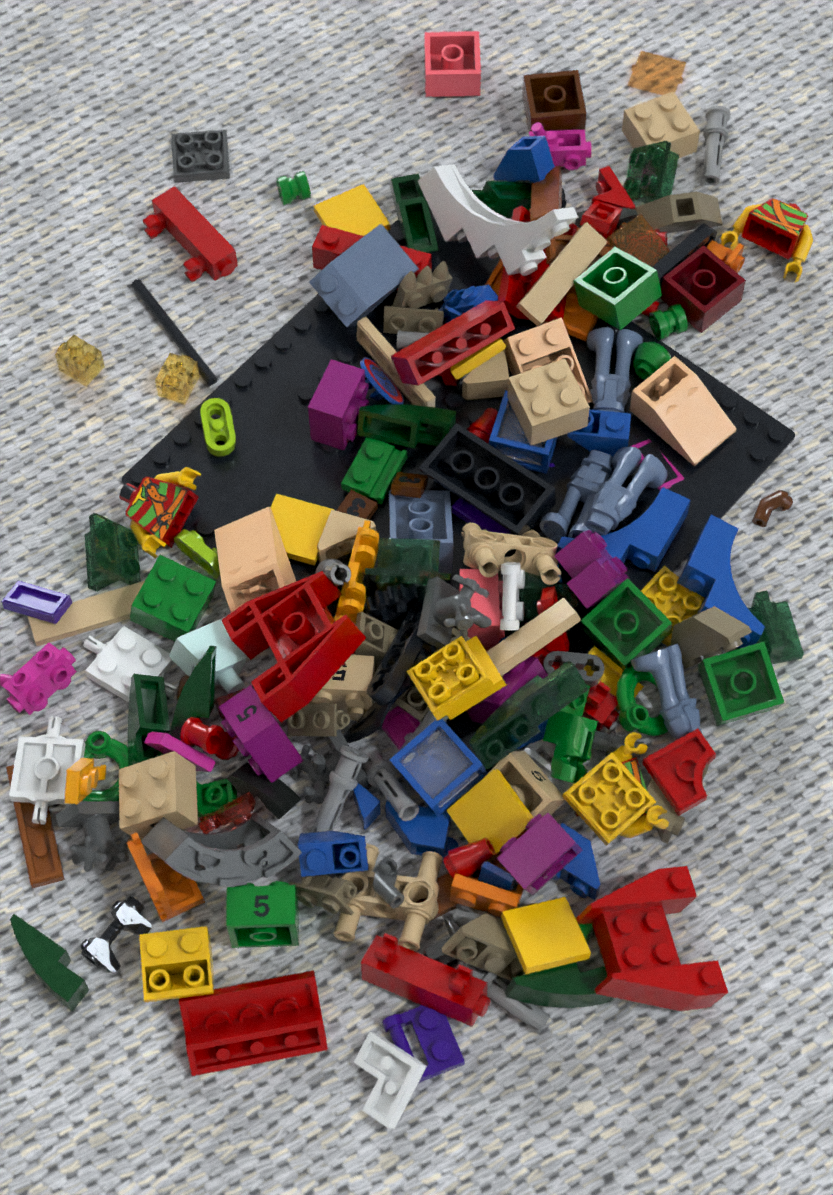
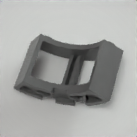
[141,812,302,886]

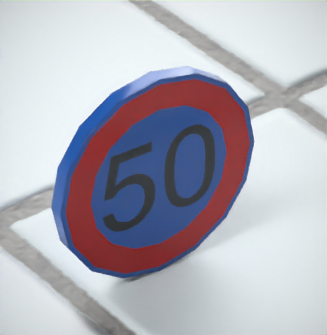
[360,357,404,405]

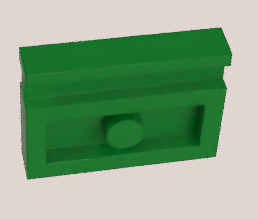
[341,437,407,505]

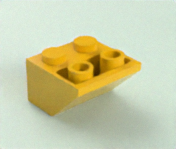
[139,926,214,1002]

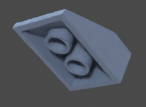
[309,224,419,327]
[389,490,454,575]

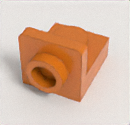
[707,240,745,273]

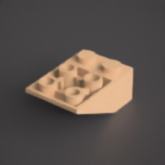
[503,318,593,403]
[630,356,736,466]
[214,507,296,613]

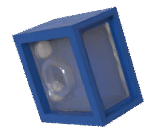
[489,390,558,474]
[389,718,487,817]

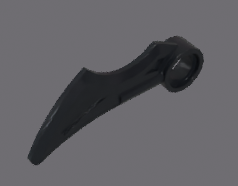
[343,647,432,743]

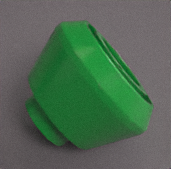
[633,342,672,380]

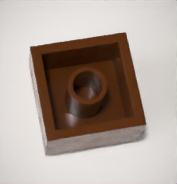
[522,70,587,133]

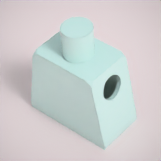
[169,617,247,695]

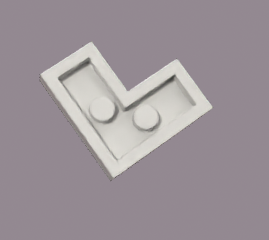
[354,1032,427,1129]

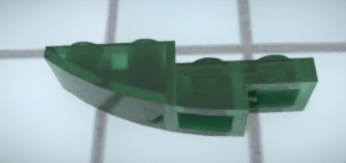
[469,661,589,770]

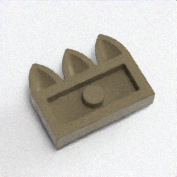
[392,261,453,309]

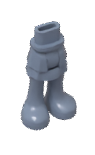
[587,327,643,413]
[585,446,667,535]
[539,450,613,543]
[630,643,702,740]

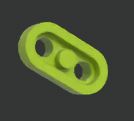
[200,398,236,456]
[174,529,220,579]

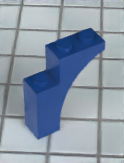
[556,487,691,572]
[677,514,765,648]

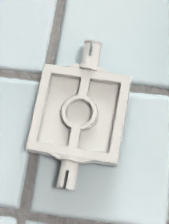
[83,626,178,702]
[9,716,85,824]

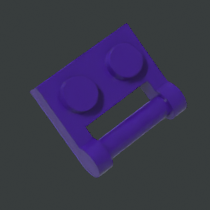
[382,1006,465,1083]

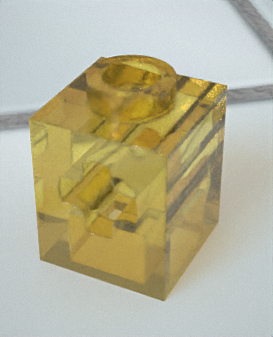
[55,334,105,387]
[155,353,200,405]

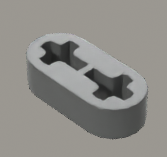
[542,651,604,687]

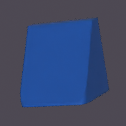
[353,783,381,830]
[477,861,517,891]

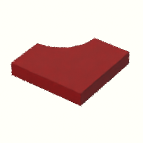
[642,728,716,816]

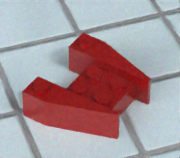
[222,571,366,723]
[576,866,728,1011]

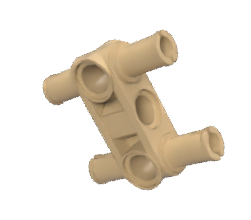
[461,523,561,585]
[333,843,443,951]

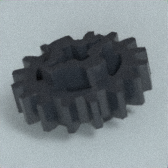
[363,583,426,630]

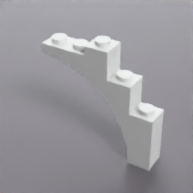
[418,164,578,276]

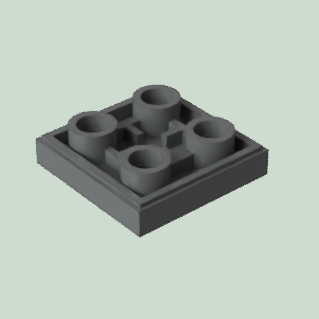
[171,129,230,183]

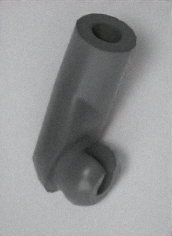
[373,858,404,908]

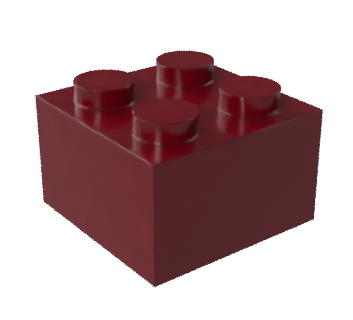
[660,245,746,333]

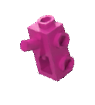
[529,122,592,170]
[0,642,77,715]

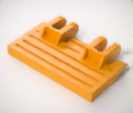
[334,520,379,624]

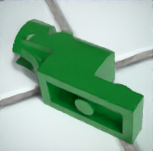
[543,677,598,783]

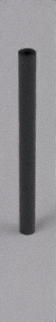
[131,279,218,386]

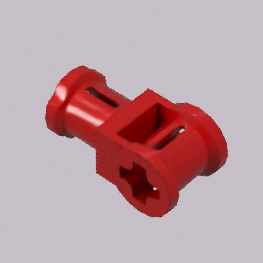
[180,717,239,760]

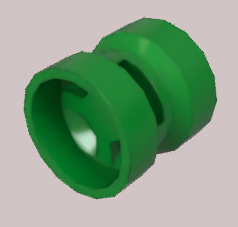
[276,171,311,205]
[649,304,688,340]

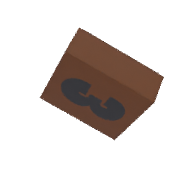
[391,472,428,498]
[336,489,378,520]

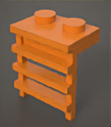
[126,832,205,922]
[450,843,524,917]

